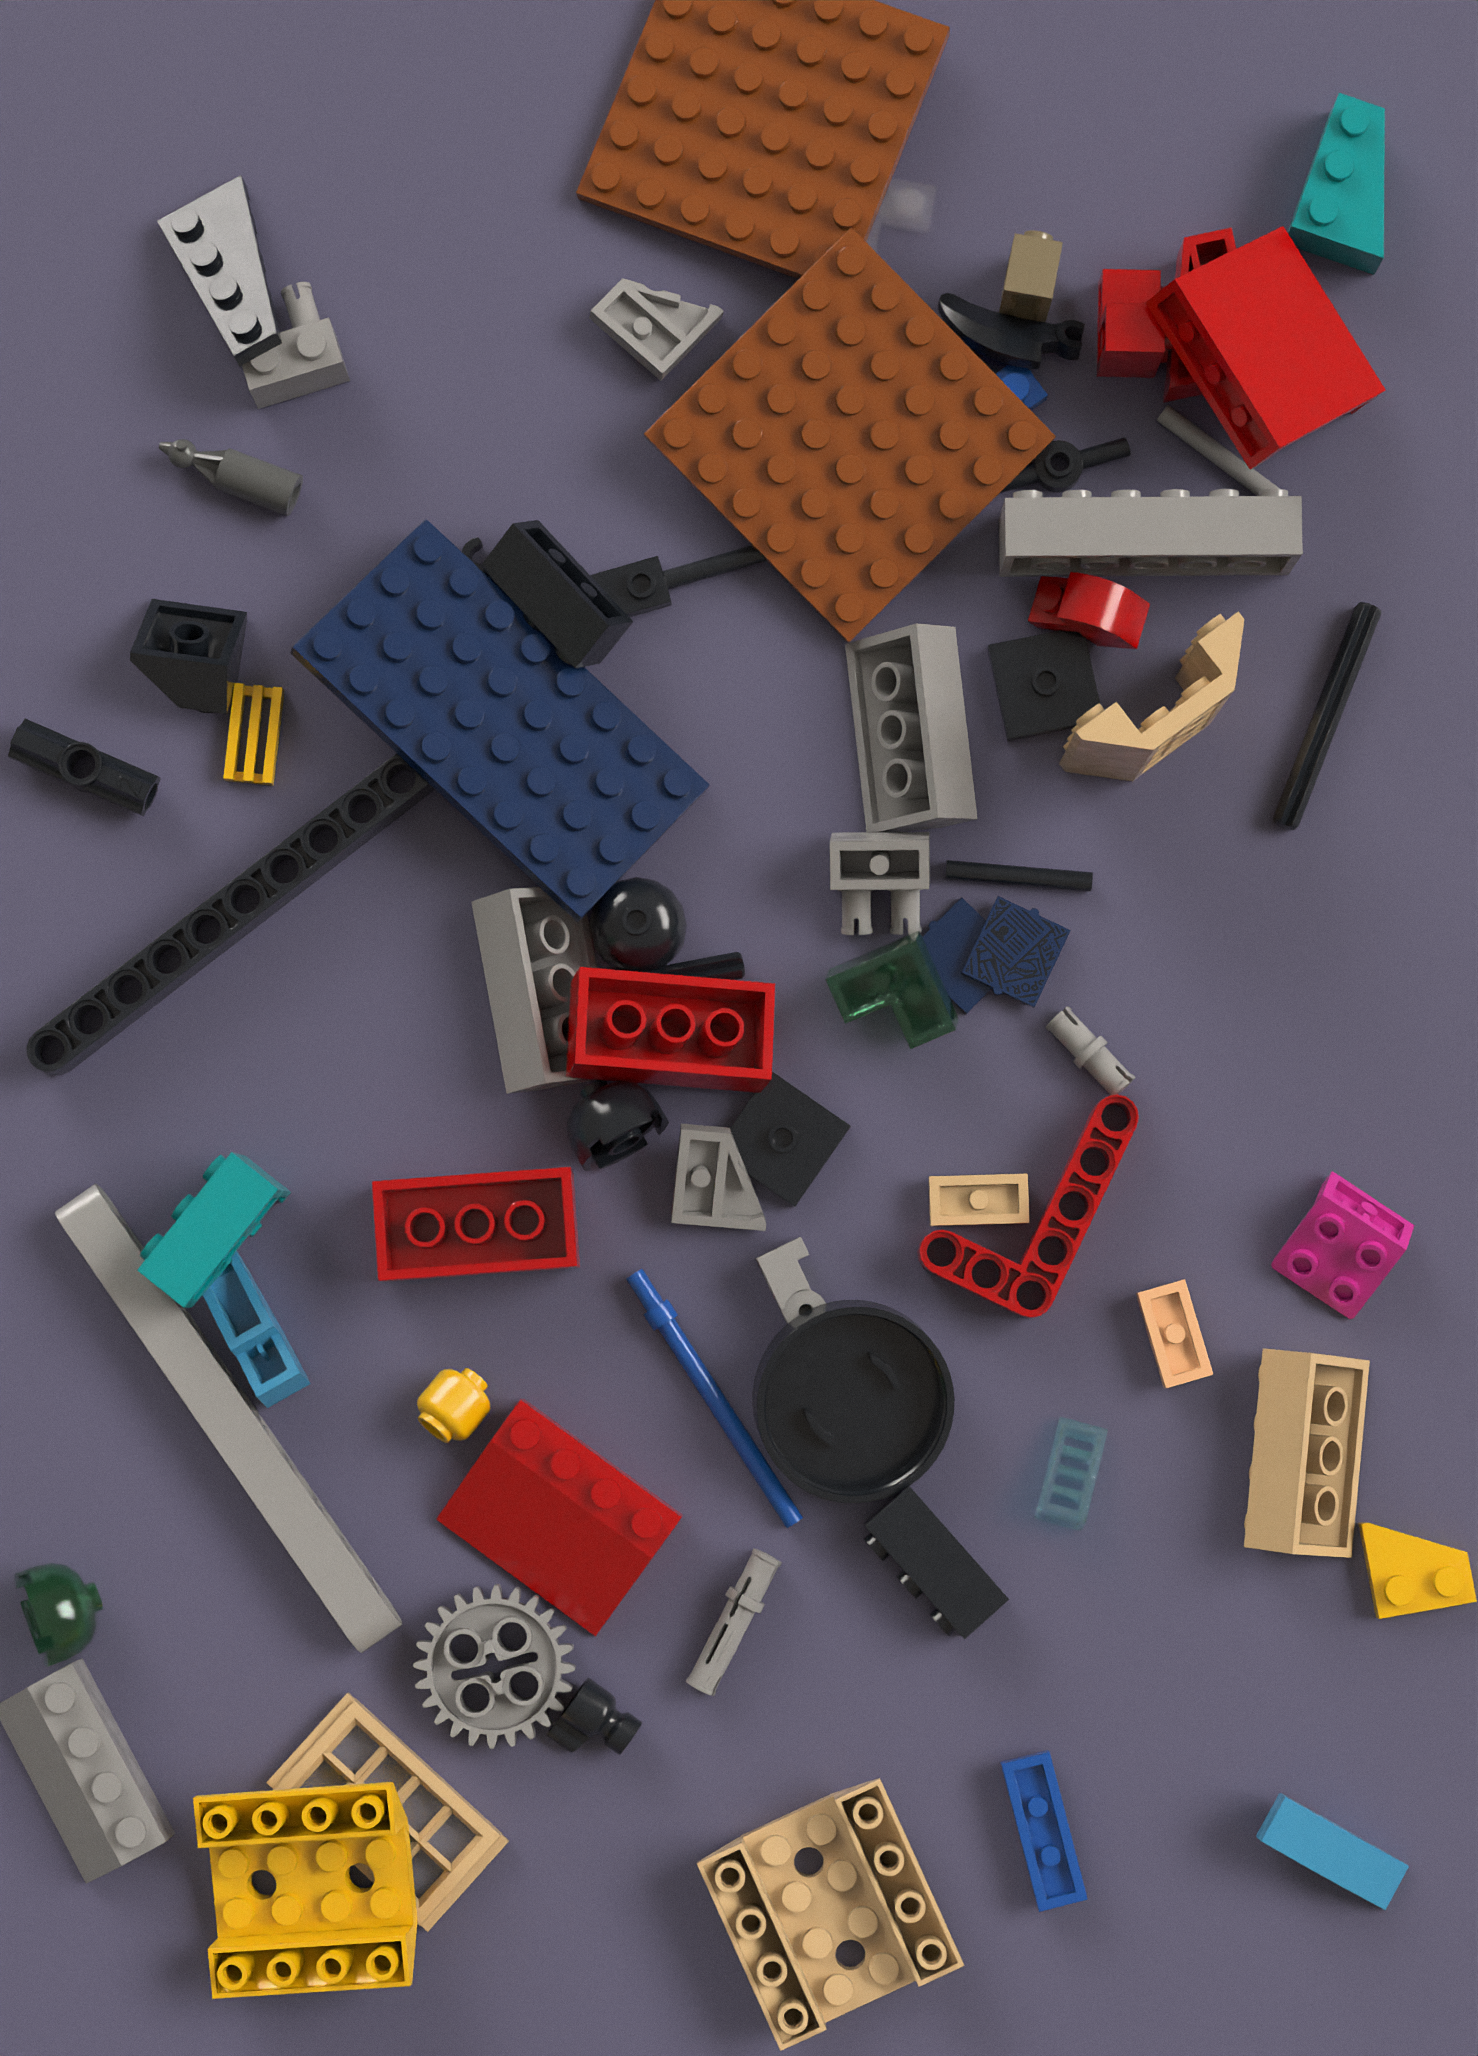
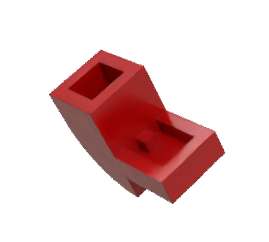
[1028,572,1150,649]

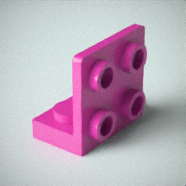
[1271,1171,1415,1319]

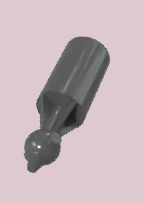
[159,439,303,516]

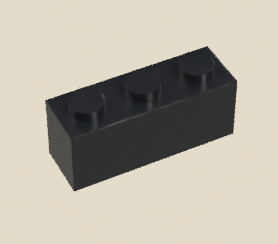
[481,520,633,668]
[864,1486,1009,1639]

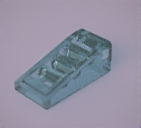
[1034,1417,1108,1530]

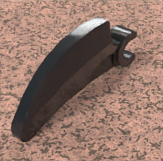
[938,293,1085,369]

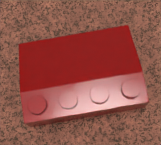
[436,1399,683,1637]

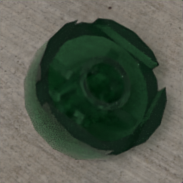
[14,1563,103,1667]

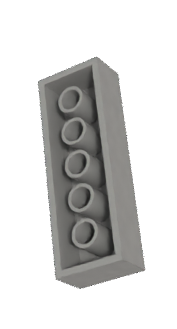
[998,489,1303,577]

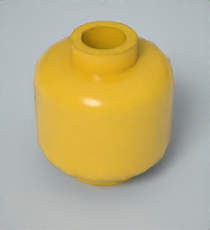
[417,1368,491,1443]

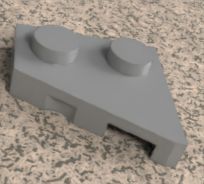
[589,278,724,381]
[671,1123,766,1231]

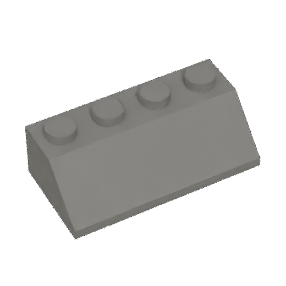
[845,623,978,832]
[471,887,597,1094]
[0,1658,175,1884]

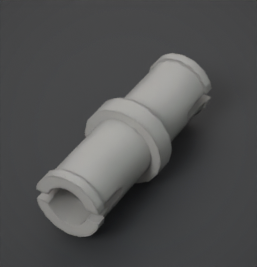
[1045,1006,1136,1095]

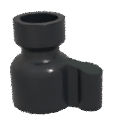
[547,1677,642,1755]

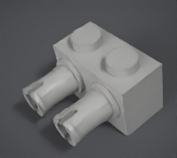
[242,282,350,409]
[830,832,930,935]

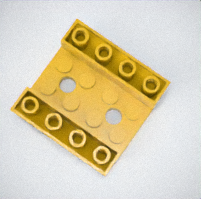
[193,1782,418,1999]

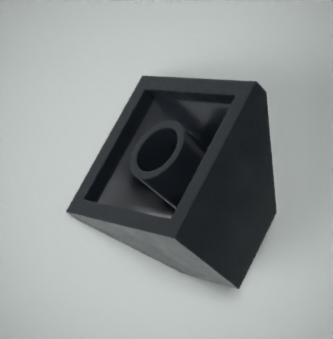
[130,599,247,714]

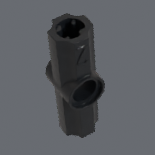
[8,718,161,816]

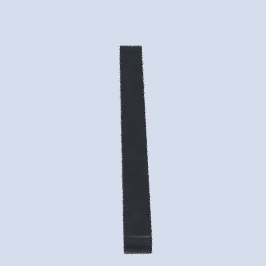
[26,754,435,1075]

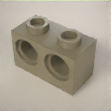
[999,230,1063,322]

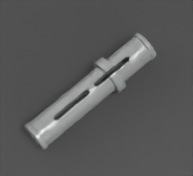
[686,1548,782,1696]

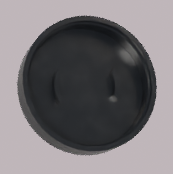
[752,1300,955,1503]

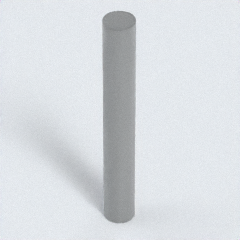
[1157,405,1280,496]

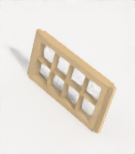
[266,1692,509,1932]

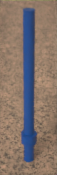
[626,1269,803,1528]

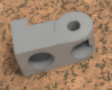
[755,1237,826,1324]

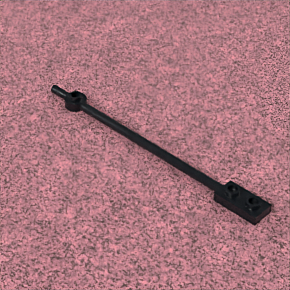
[590,437,1131,617]

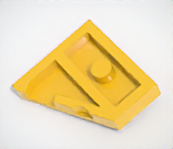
[1358,1522,1477,1619]

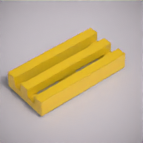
[223,683,285,786]

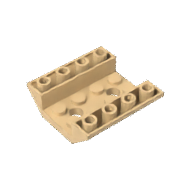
[1059,611,1245,781]
[697,1778,965,2051]

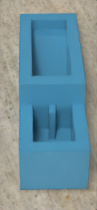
[203,1251,311,1408]
[1256,1793,1409,1910]

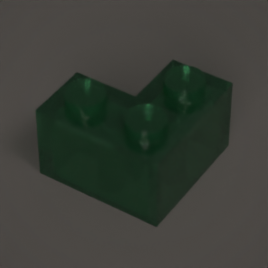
[825,931,959,1049]

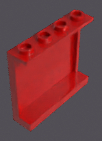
[1146,226,1386,470]

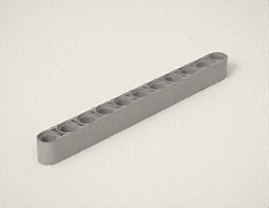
[55,1183,403,1653]

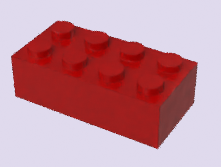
[566,967,775,1093]
[372,1167,580,1282]

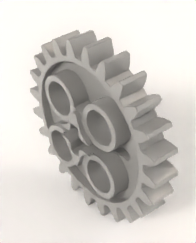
[413,1584,576,1749]

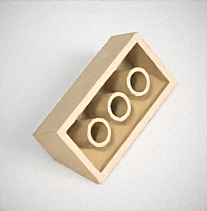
[1244,1349,1370,1558]

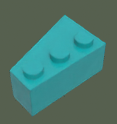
[1288,93,1385,275]
[137,1152,291,1308]

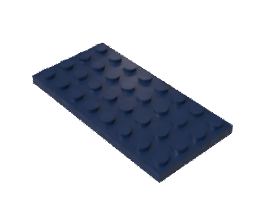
[290,519,710,923]

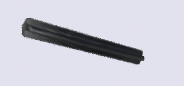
[1273,602,1381,830]

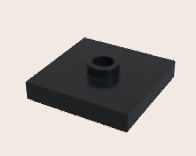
[987,630,1100,742]
[730,1072,851,1207]

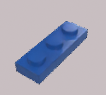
[1000,1750,1088,1912]

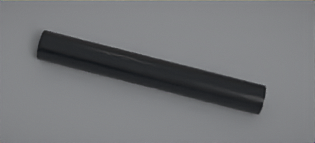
[945,860,1093,892]

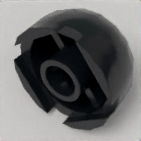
[589,877,687,972]
[567,1080,669,1171]

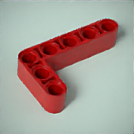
[917,1094,1139,1318]

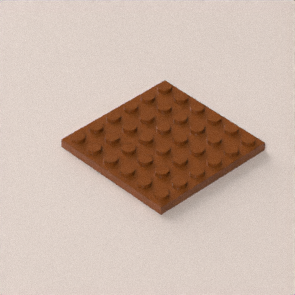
[576,0,950,279]
[644,227,1056,643]

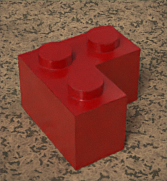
[1096,269,1173,378]

